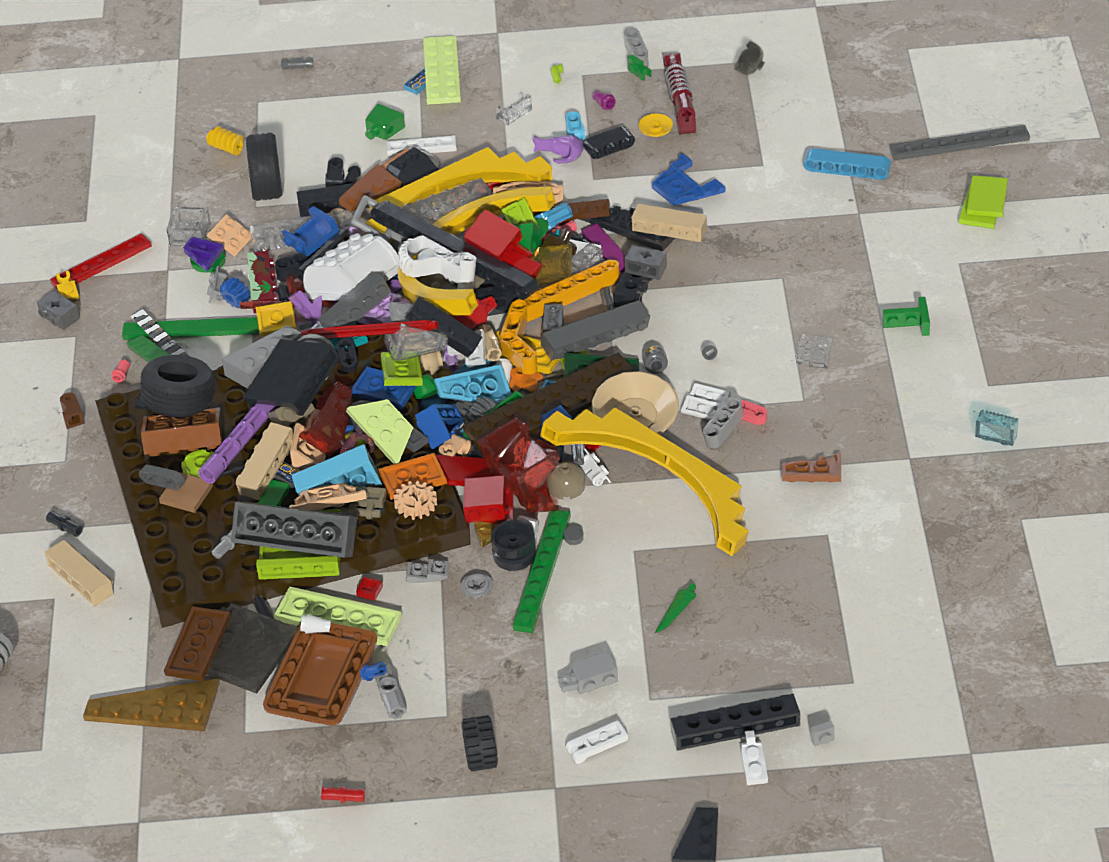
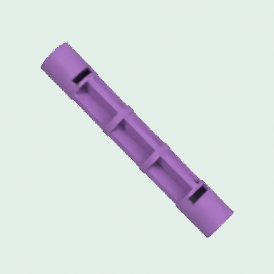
[198,404,278,484]

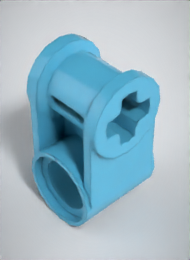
[565,112,586,141]

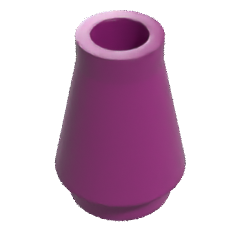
[592,91,616,110]

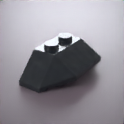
[386,147,440,191]

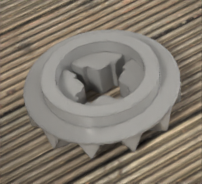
[461,573,493,600]

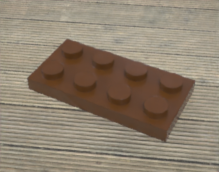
[164,607,231,681]

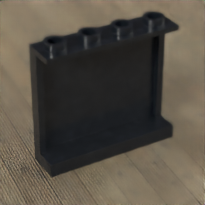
[243,339,340,416]

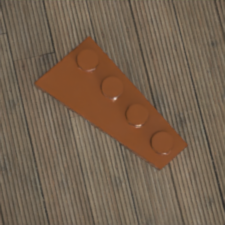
[339,164,402,212]

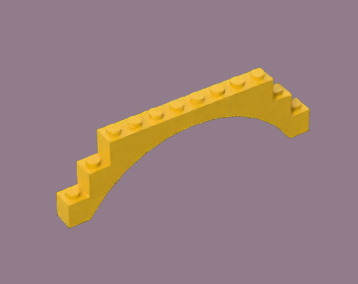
[365,147,553,245]
[540,408,749,556]

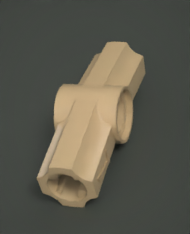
[478,323,502,362]

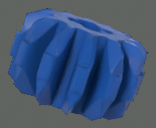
[220,277,251,309]

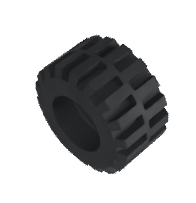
[461,715,498,772]

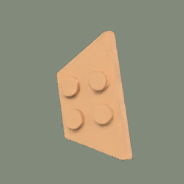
[290,483,367,511]

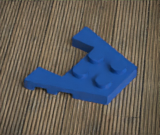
[652,153,726,206]

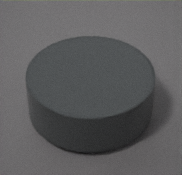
[564,526,584,545]

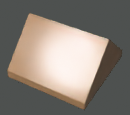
[290,423,328,471]

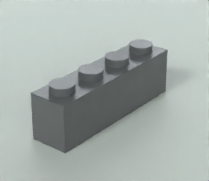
[318,274,391,328]

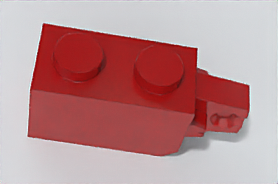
[449,296,498,331]

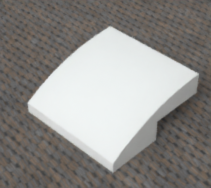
[681,383,731,420]

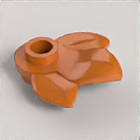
[509,367,544,393]

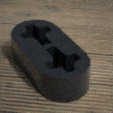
[337,338,357,373]

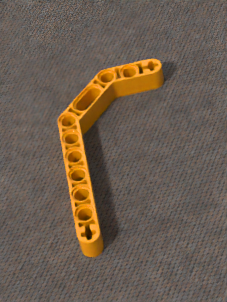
[500,260,620,375]

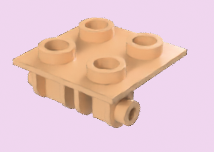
[206,214,254,257]

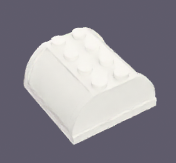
[303,233,399,301]

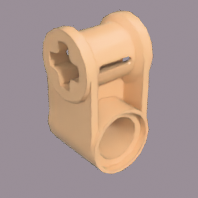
[439,434,471,457]

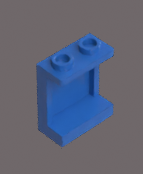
[282,206,339,257]

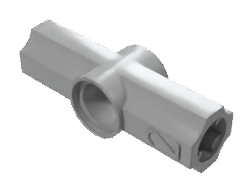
[375,661,406,719]

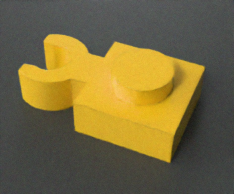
[56,270,79,301]

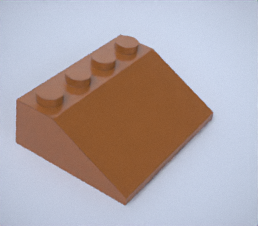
[141,407,222,456]

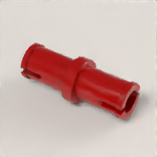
[321,786,365,803]

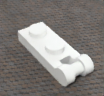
[566,721,628,764]

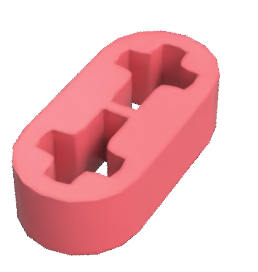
[741,400,767,425]

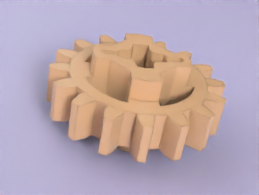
[394,481,437,520]

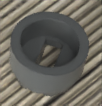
[702,345,718,360]

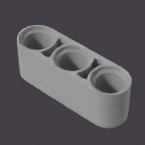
[624,28,649,67]
[703,396,744,449]

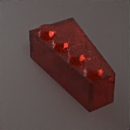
[299,381,353,457]

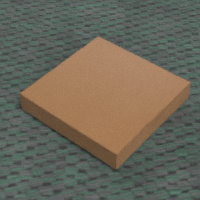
[159,472,213,513]

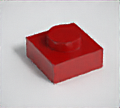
[356,577,383,601]

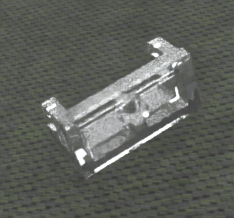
[496,91,532,126]

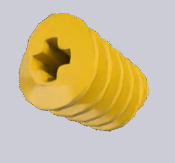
[206,126,244,156]

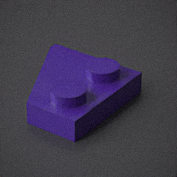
[183,237,224,271]

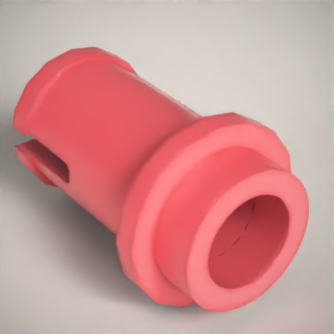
[111,360,130,383]

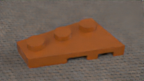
[782,453,841,483]

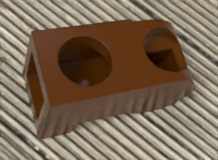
[60,393,85,429]

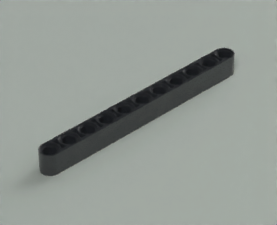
[370,201,539,300]

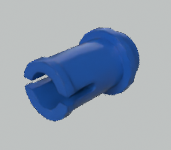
[360,662,387,681]

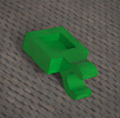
[627,54,652,81]

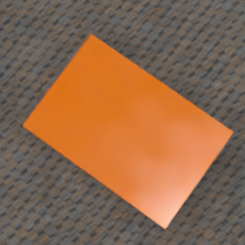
[378,453,447,500]

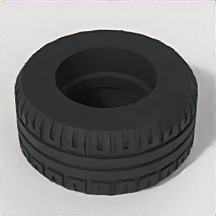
[246,133,282,201]
[140,355,214,417]

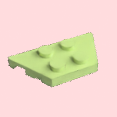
[346,399,413,464]

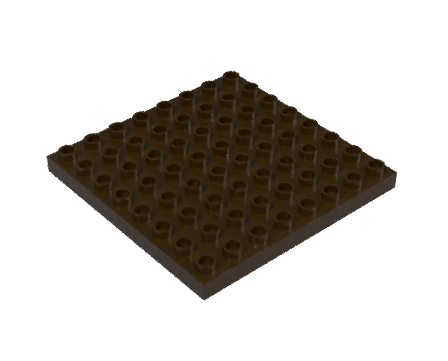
[95,334,471,628]

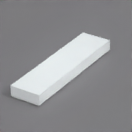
[387,135,456,157]

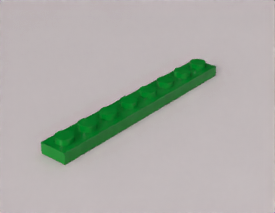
[513,509,571,634]

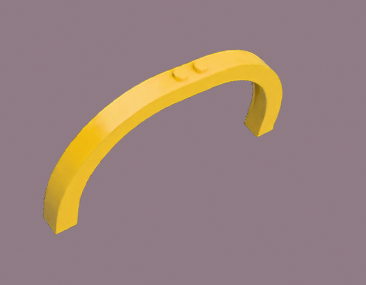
[398,186,556,315]

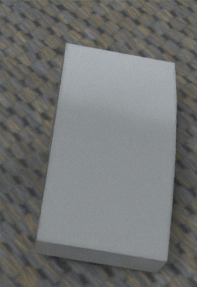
[406,559,448,583]

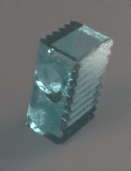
[975,409,1019,446]

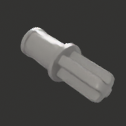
[212,530,236,559]

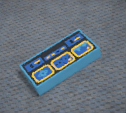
[403,68,426,95]

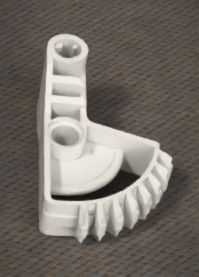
[398,236,476,290]

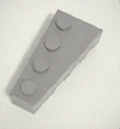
[222,325,302,389]

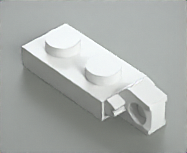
[741,731,768,785]

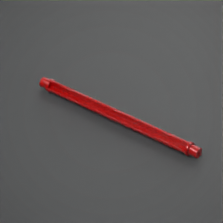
[301,320,438,339]

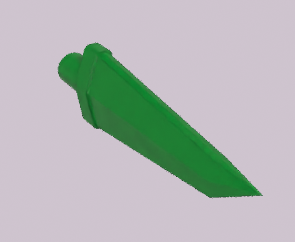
[655,583,697,633]

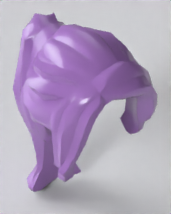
[532,134,584,164]

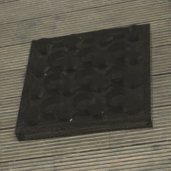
[207,603,299,694]

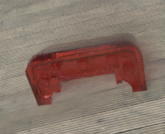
[478,417,560,503]

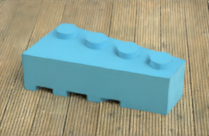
[292,444,382,496]

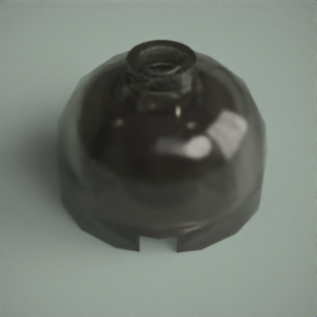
[734,40,765,75]

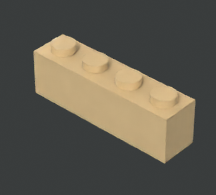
[632,203,707,242]
[236,422,293,500]
[44,540,114,607]

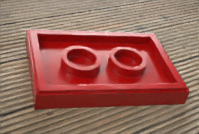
[436,455,495,486]

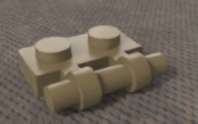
[341,485,387,519]

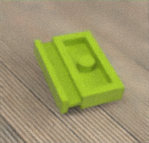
[502,197,539,226]

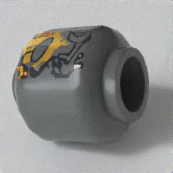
[643,346,668,374]

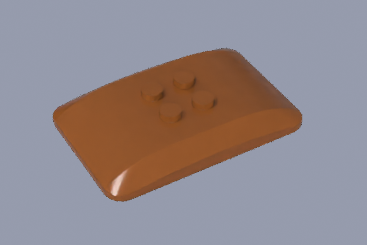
[263,623,378,726]

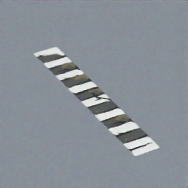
[131,309,189,356]

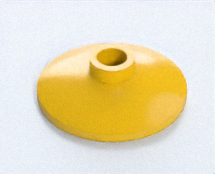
[638,114,673,137]

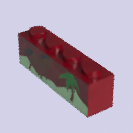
[247,250,278,314]

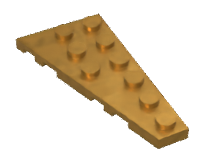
[83,678,220,731]

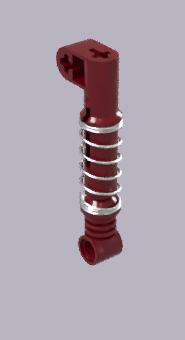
[663,53,696,135]

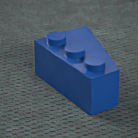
[415,404,464,449]

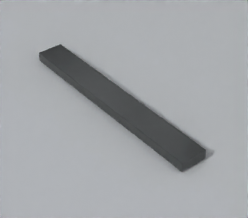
[890,125,1030,161]

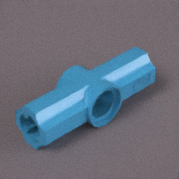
[535,202,573,230]

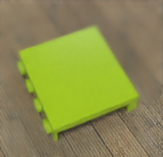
[256,509,341,580]

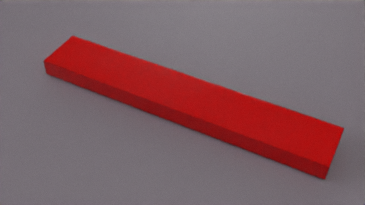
[50,233,152,290]

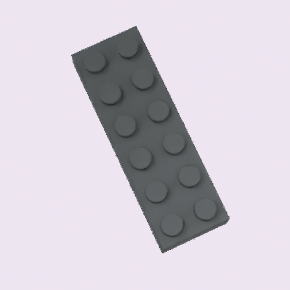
[231,502,357,558]

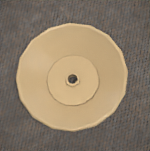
[592,371,679,434]

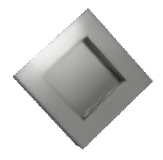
[811,721,834,747]

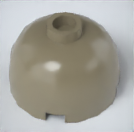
[546,461,585,500]

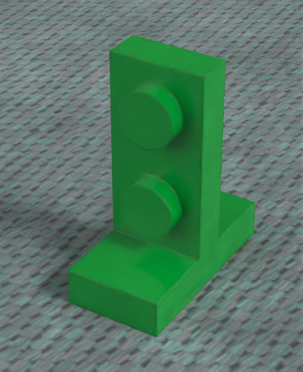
[882,297,930,336]

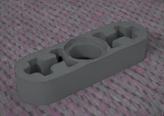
[139,465,185,490]

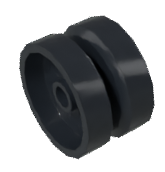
[491,520,536,571]

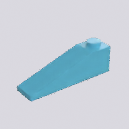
[434,365,511,404]

